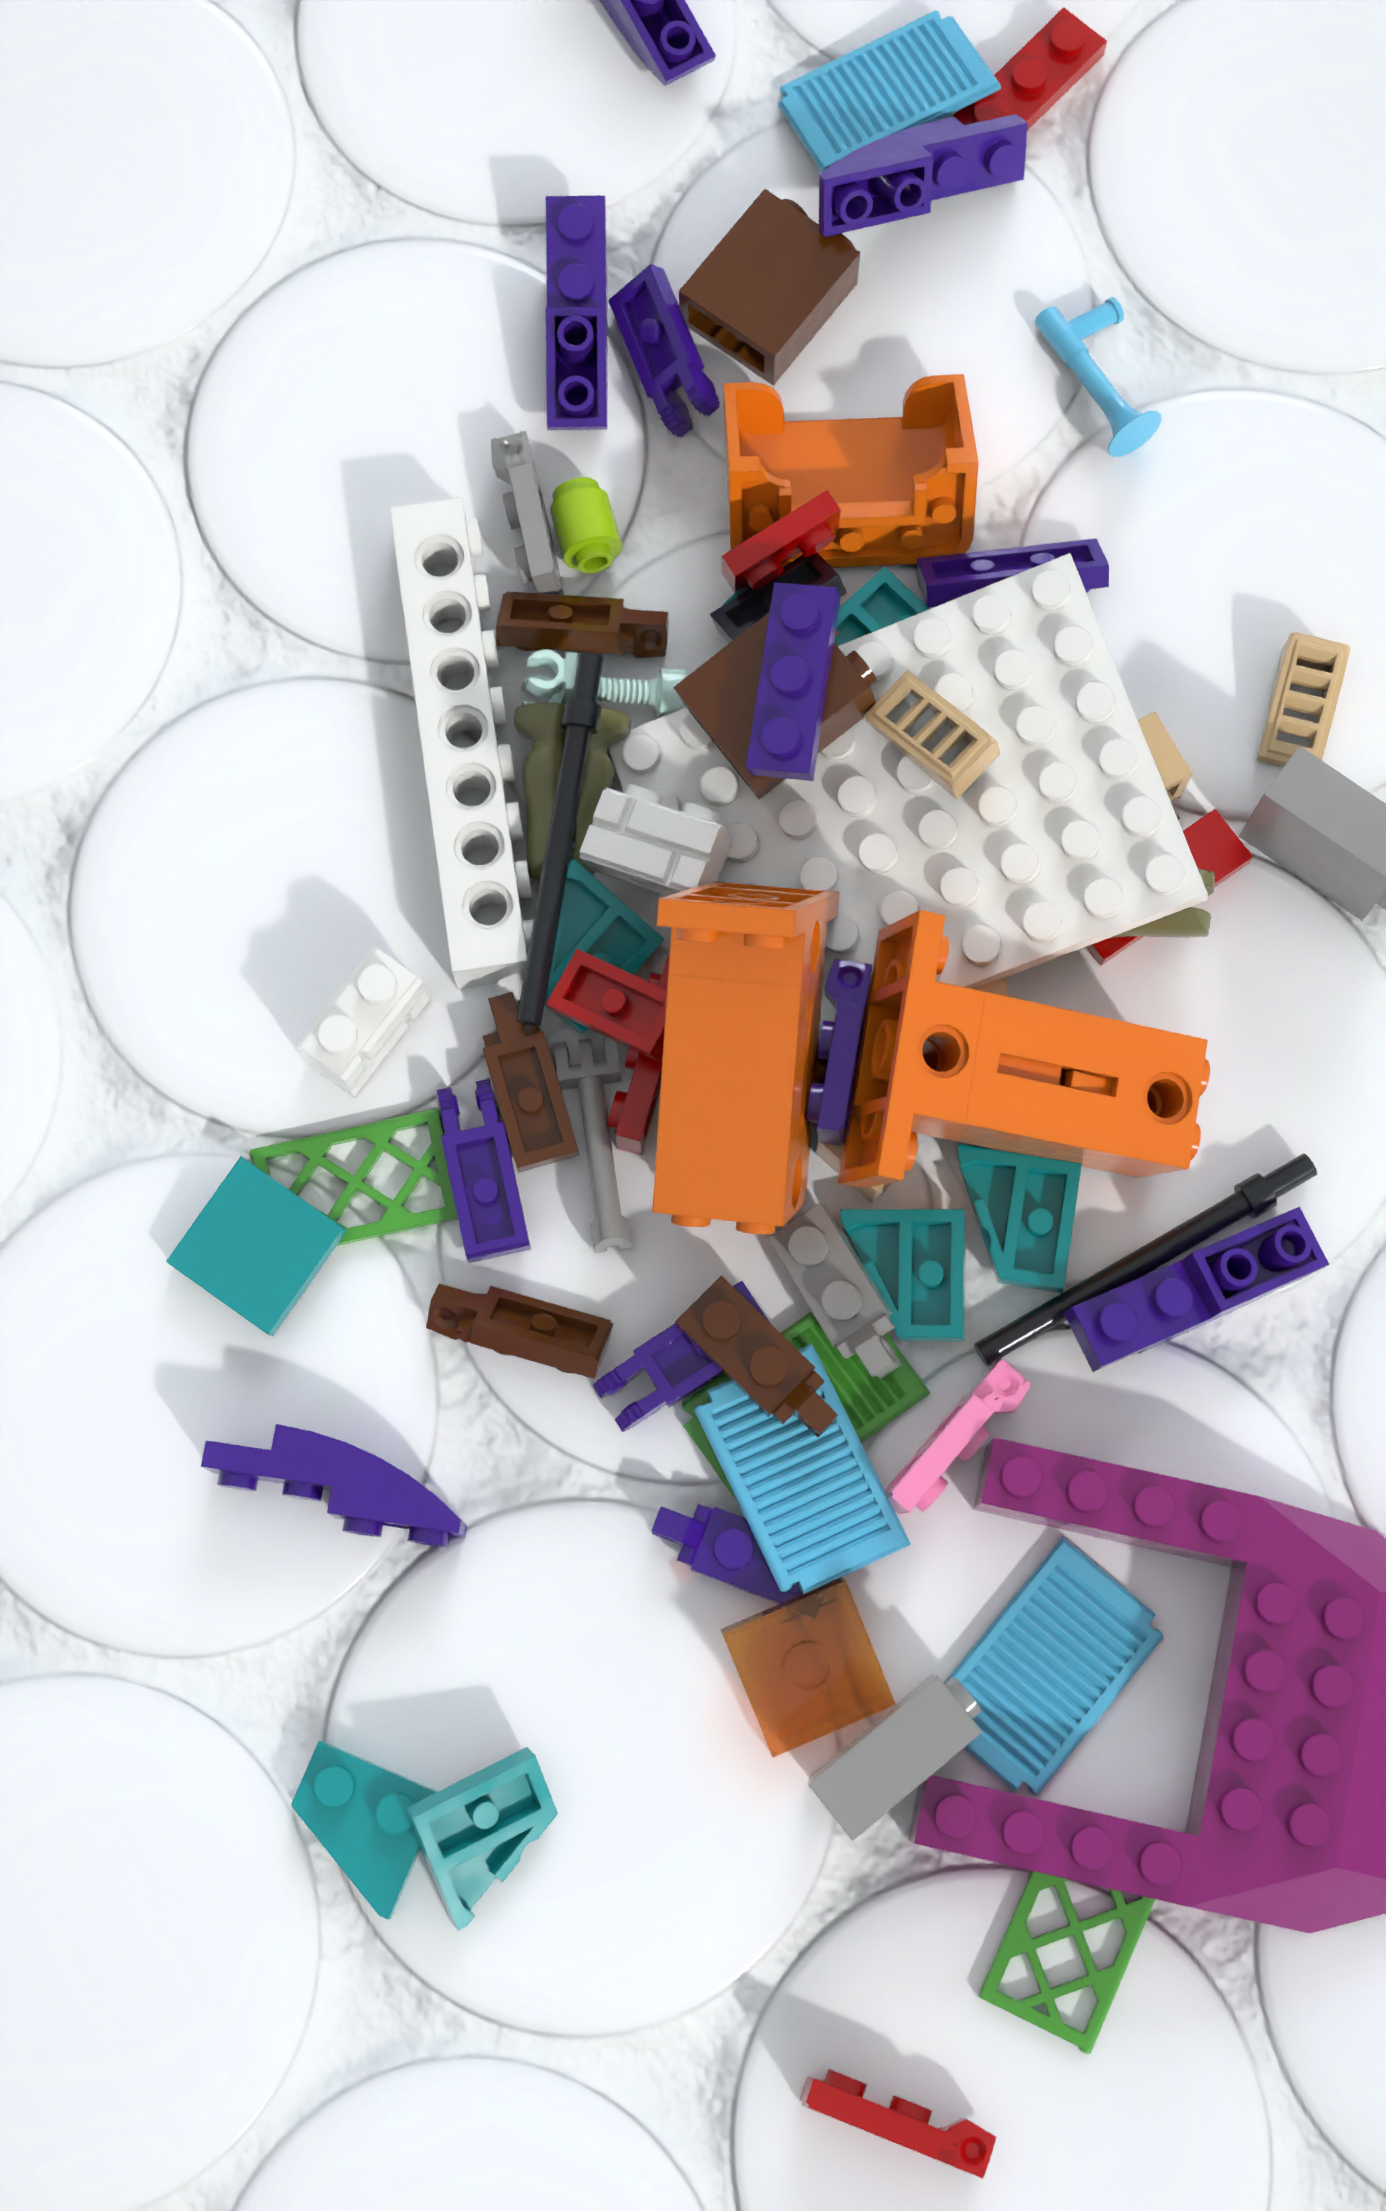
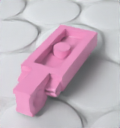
[885,1359,1031,1514]

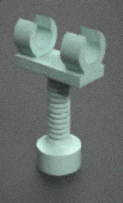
[521,650,686,718]

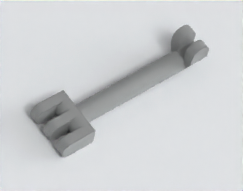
[553,1037,632,1253]

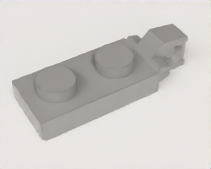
[491,431,564,595]
[768,1202,902,1379]

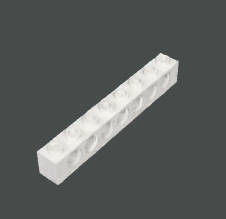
[389,497,534,989]

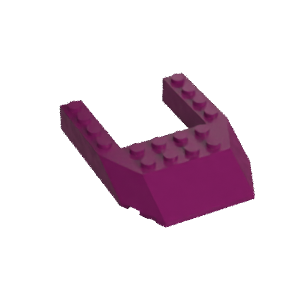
[908,1437,1386,1933]

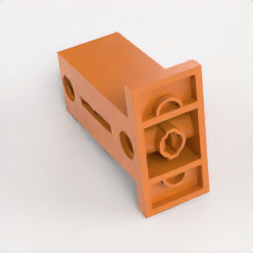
[652,881,840,1234]
[838,910,1210,1188]

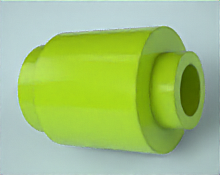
[550,477,622,573]

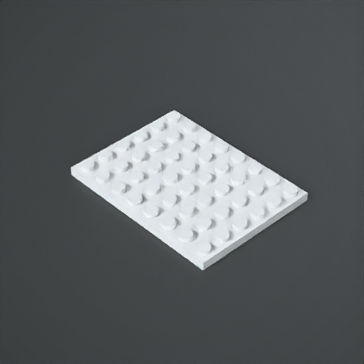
[608,553,1208,1046]

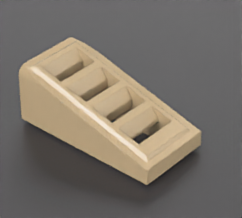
[1256,632,1350,767]
[864,670,1001,800]

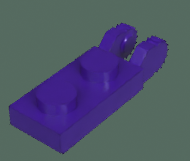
[608,264,720,438]
[437,1079,531,1263]
[592,1281,769,1432]

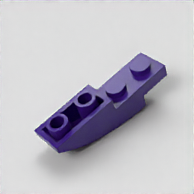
[599,0,716,86]
[819,114,1028,237]
[546,195,608,430]
[1064,1207,1330,1372]
[201,1424,467,1547]

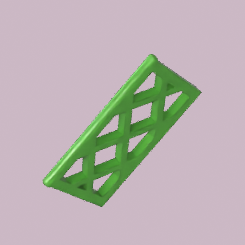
[249,1108,458,1246]
[978,1871,1155,2054]

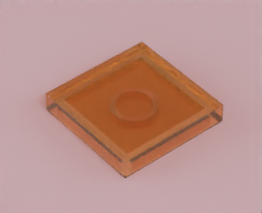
[720,1577,896,1757]

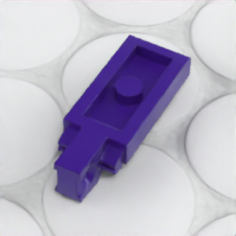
[807,959,872,1146]
[651,1504,827,1618]

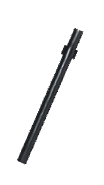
[516,652,604,1026]
[974,1153,1317,1366]

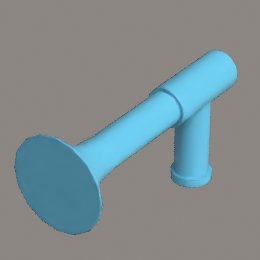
[1035,297,1162,457]

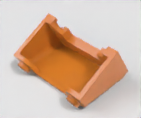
[723,374,979,567]

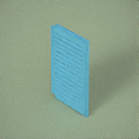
[778,10,1001,173]
[694,1344,911,1595]
[944,1537,1164,1795]

